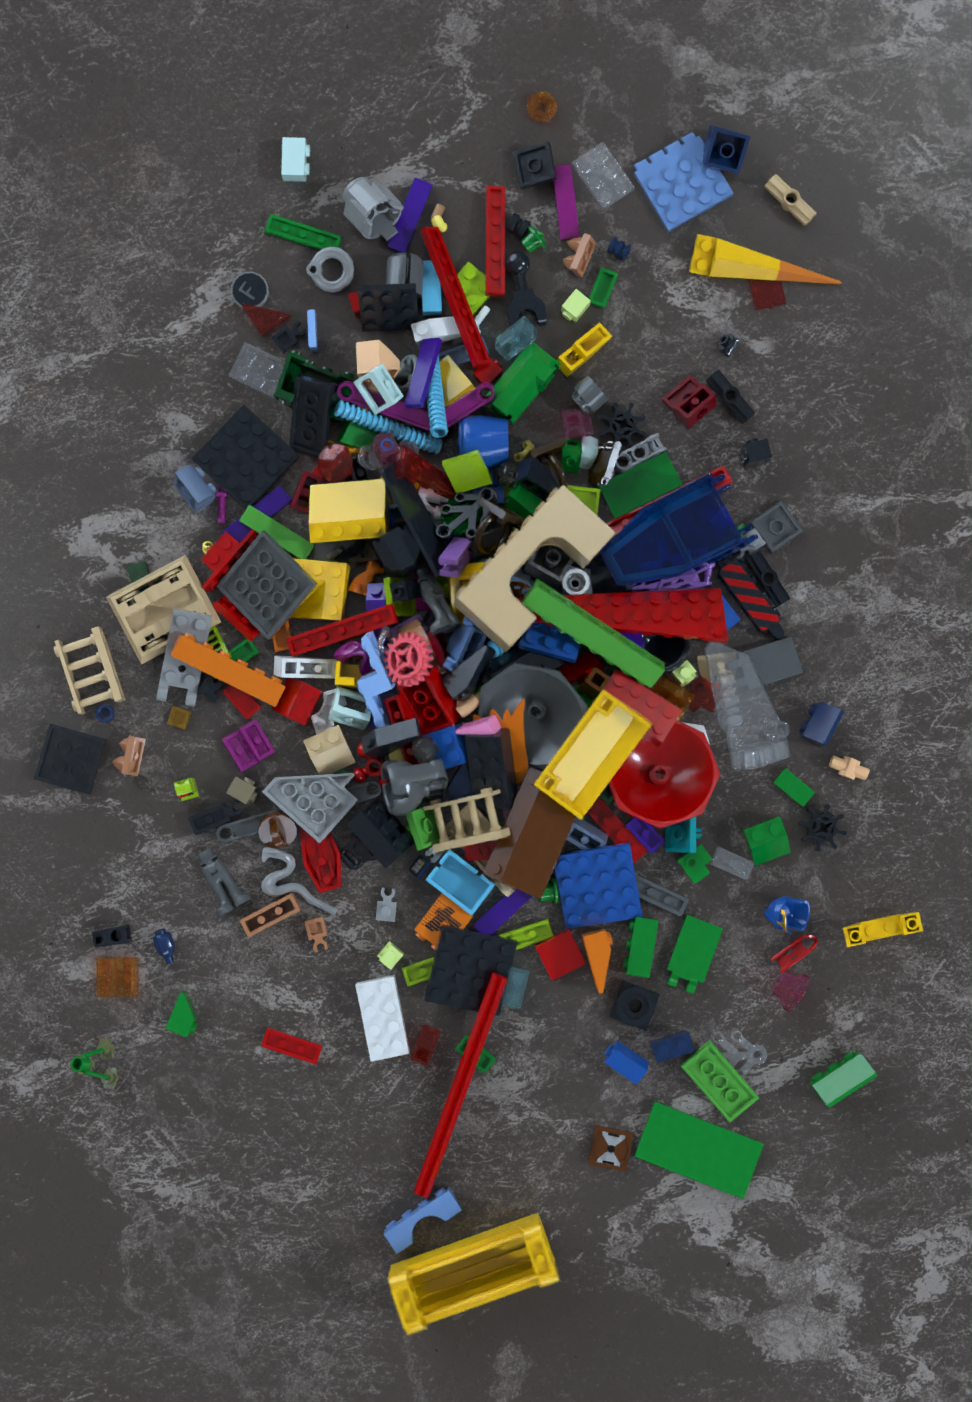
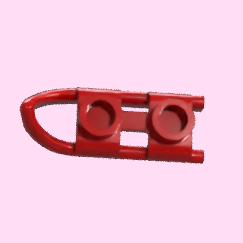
[771,934,818,973]

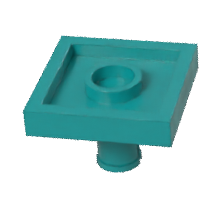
[665,817,702,853]

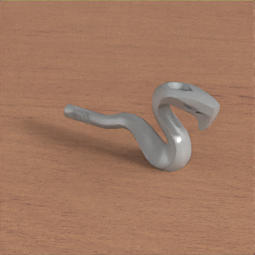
[261,847,337,915]

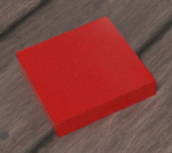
[535,929,586,981]

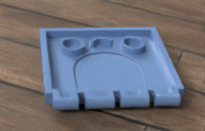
[634,132,734,232]

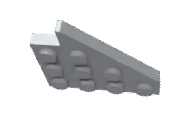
[262,773,358,844]

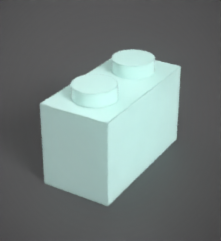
[281,137,310,181]

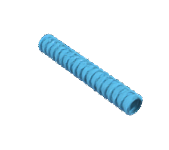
[426,355,448,438]
[334,400,443,455]

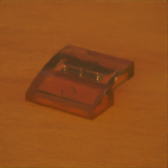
[96,957,139,997]

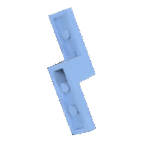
[357,631,397,728]

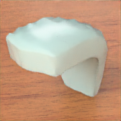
[580,436,599,469]

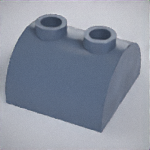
[173,465,217,514]

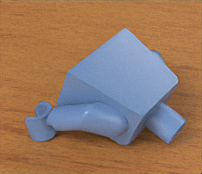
[443,616,487,671]

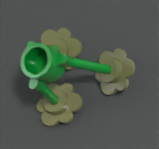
[70,1038,119,1089]

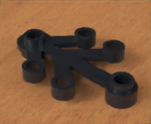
[436,487,497,541]

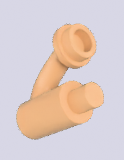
[456,690,481,718]

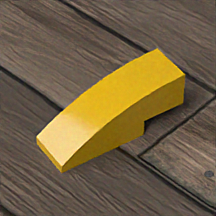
[557,323,612,377]

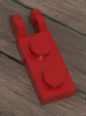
[213,595,261,642]

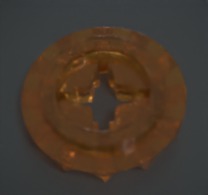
[527,91,557,122]

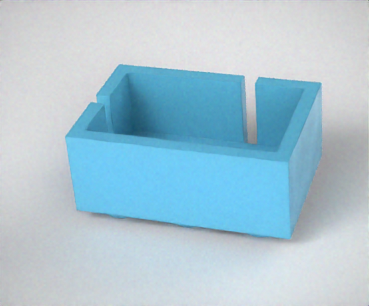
[426,849,495,915]

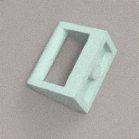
[353,363,403,415]
[328,686,371,730]

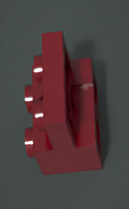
[662,375,717,430]
[289,471,332,515]

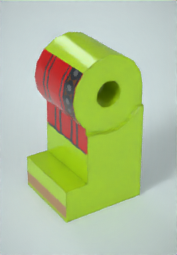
[174,778,199,801]

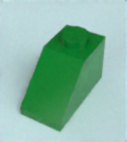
[165,991,198,1037]

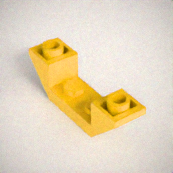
[843,912,923,947]

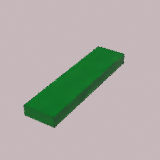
[264,214,342,250]

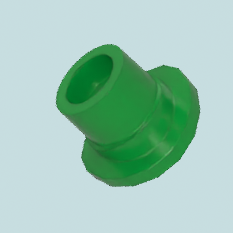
[521,226,547,253]
[537,877,559,904]

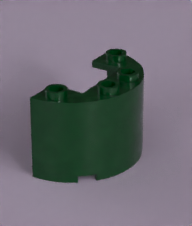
[273,350,357,423]

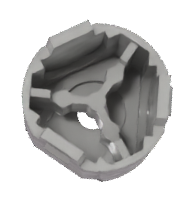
[342,177,404,241]

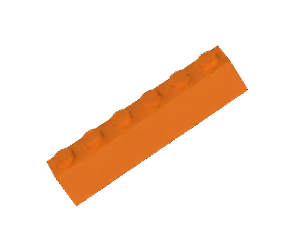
[169,633,286,707]

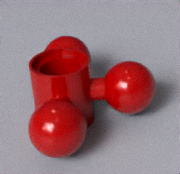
[352,743,390,787]

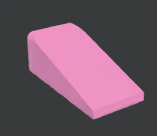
[456,715,501,735]

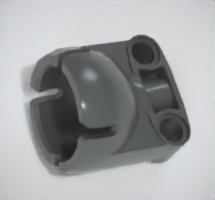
[381,759,448,816]

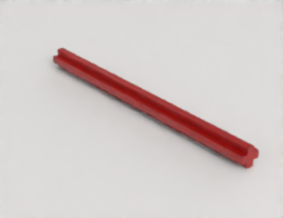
[414,972,508,1198]

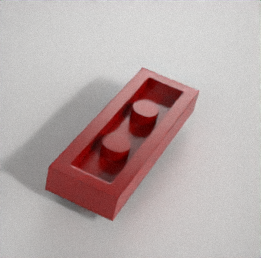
[261,1027,323,1065]

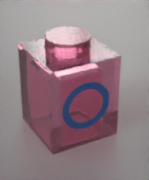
[372,432,401,466]

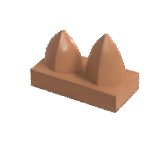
[563,233,596,277]
[112,736,146,776]

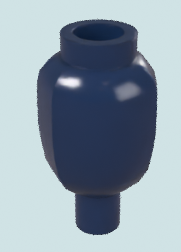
[153,928,175,964]

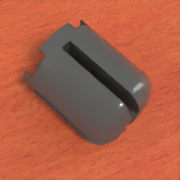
[386,252,424,304]

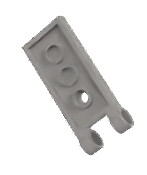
[156,608,212,707]

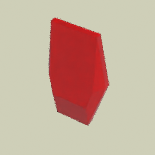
[300,828,341,893]

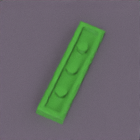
[239,505,315,560]

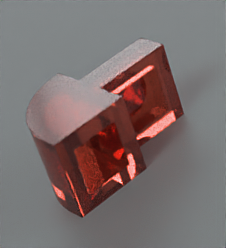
[410,1024,441,1067]

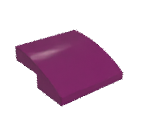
[221,719,275,773]

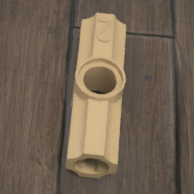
[764,174,817,226]

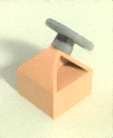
[356,340,418,392]

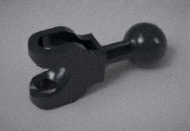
[506,251,547,331]

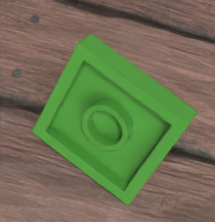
[405,804,440,850]

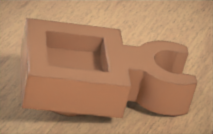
[304,916,328,953]

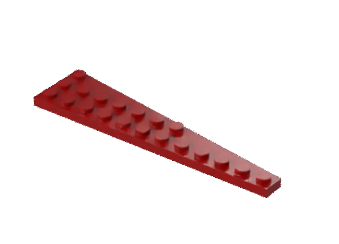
[515,588,728,643]

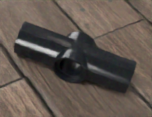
[706,370,755,424]
[745,550,791,607]

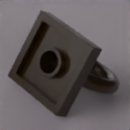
[524,437,567,488]
[475,497,525,555]

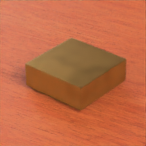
[167,706,192,730]

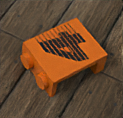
[414,893,473,951]

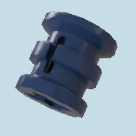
[607,237,632,262]

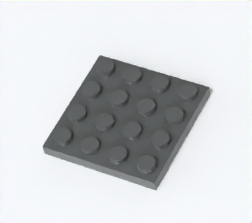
[216,530,317,640]

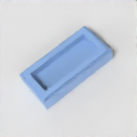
[307,309,318,352]

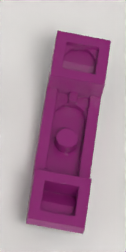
[553,164,579,241]

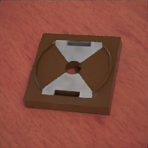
[588,1125,634,1172]

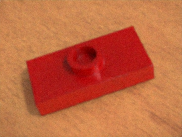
[465,840,498,861]

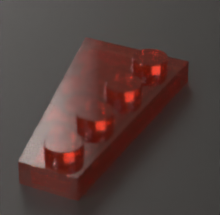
[396,444,456,500]

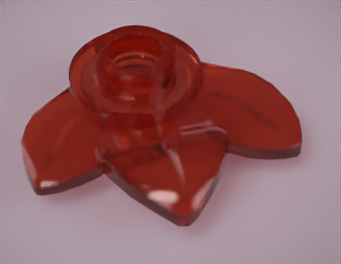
[687,677,724,712]

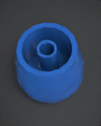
[457,415,509,470]

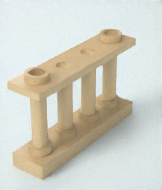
[54,626,126,715]
[423,787,511,852]

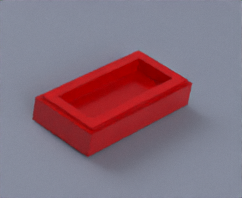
[221,685,262,720]

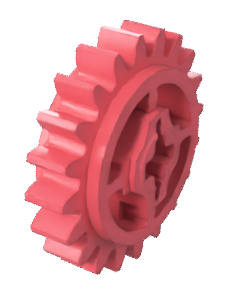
[383,632,434,687]

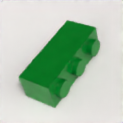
[622,916,659,978]

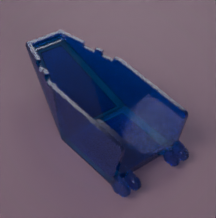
[599,472,758,586]

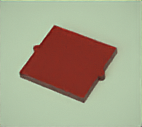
[748,279,786,310]

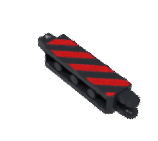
[716,554,785,640]

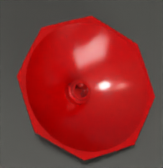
[609,720,720,829]

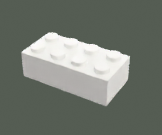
[355,975,410,1062]

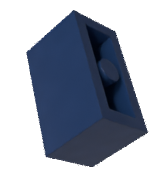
[650,1030,694,1063]

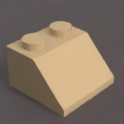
[303,725,356,775]

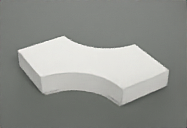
[311,688,347,735]

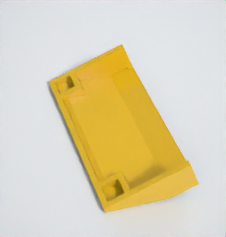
[534,689,653,819]

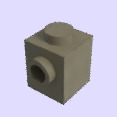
[226,776,258,804]

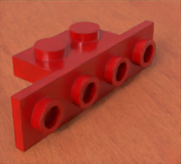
[201,529,258,592]

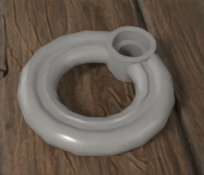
[306,246,354,293]

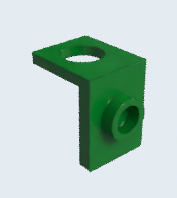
[561,438,582,473]

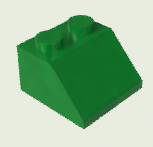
[741,817,791,866]

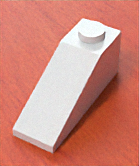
[411,316,461,349]
[273,656,337,679]

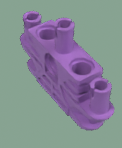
[632,538,716,592]

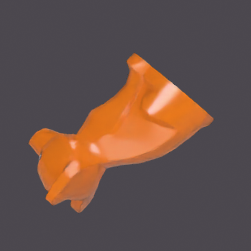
[347,560,385,596]

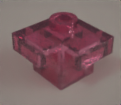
[560,408,594,440]
[772,970,811,1012]

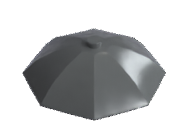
[478,663,588,770]

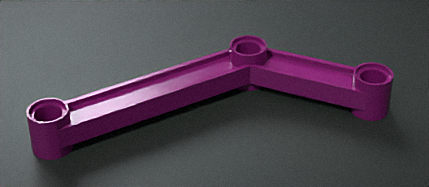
[337,381,495,431]

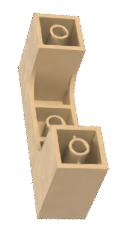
[454,485,615,653]

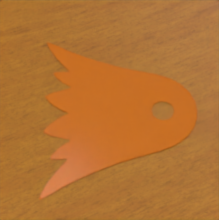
[462,698,528,784]

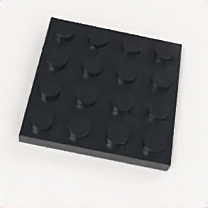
[191,405,300,510]
[424,925,518,1016]

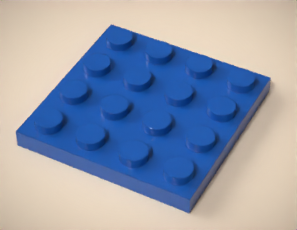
[555,842,643,929]

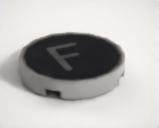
[231,272,269,310]

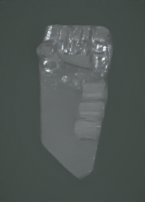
[705,642,791,770]

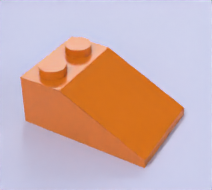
[581,928,613,994]

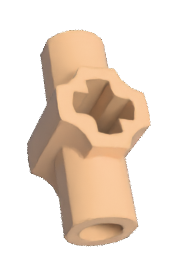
[829,755,870,781]

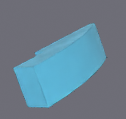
[422,260,442,316]

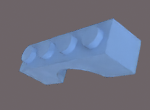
[384,1187,462,1254]

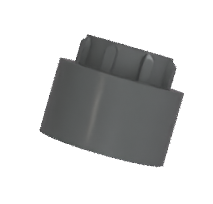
[571,375,609,414]

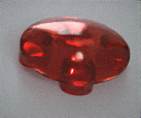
[317,444,353,482]

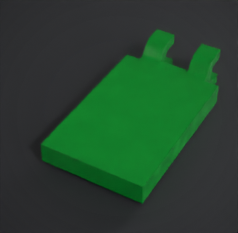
[666,915,723,994]

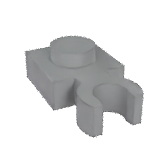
[736,528,766,560]
[376,887,397,922]

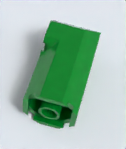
[485,340,561,426]

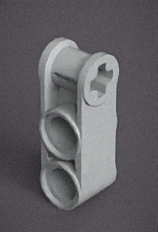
[614,433,667,473]

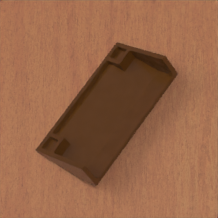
[483,767,576,899]

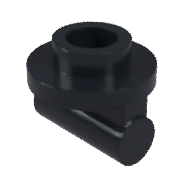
[718,334,739,357]

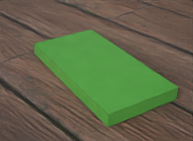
[680,1040,759,1123]

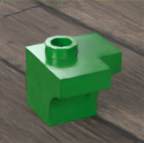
[676,844,713,884]

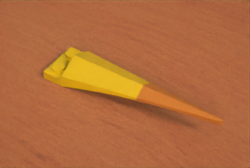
[689,234,842,284]

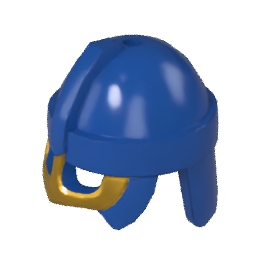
[764,896,810,935]

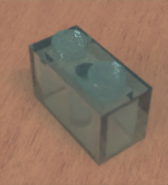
[495,316,537,361]
[501,965,530,1009]

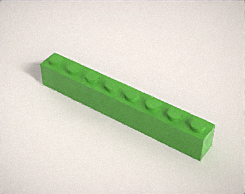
[522,579,665,688]

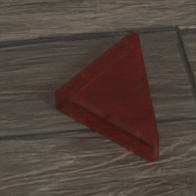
[241,304,290,335]

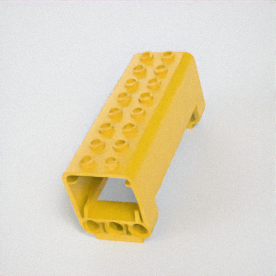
[388,1213,559,1335]

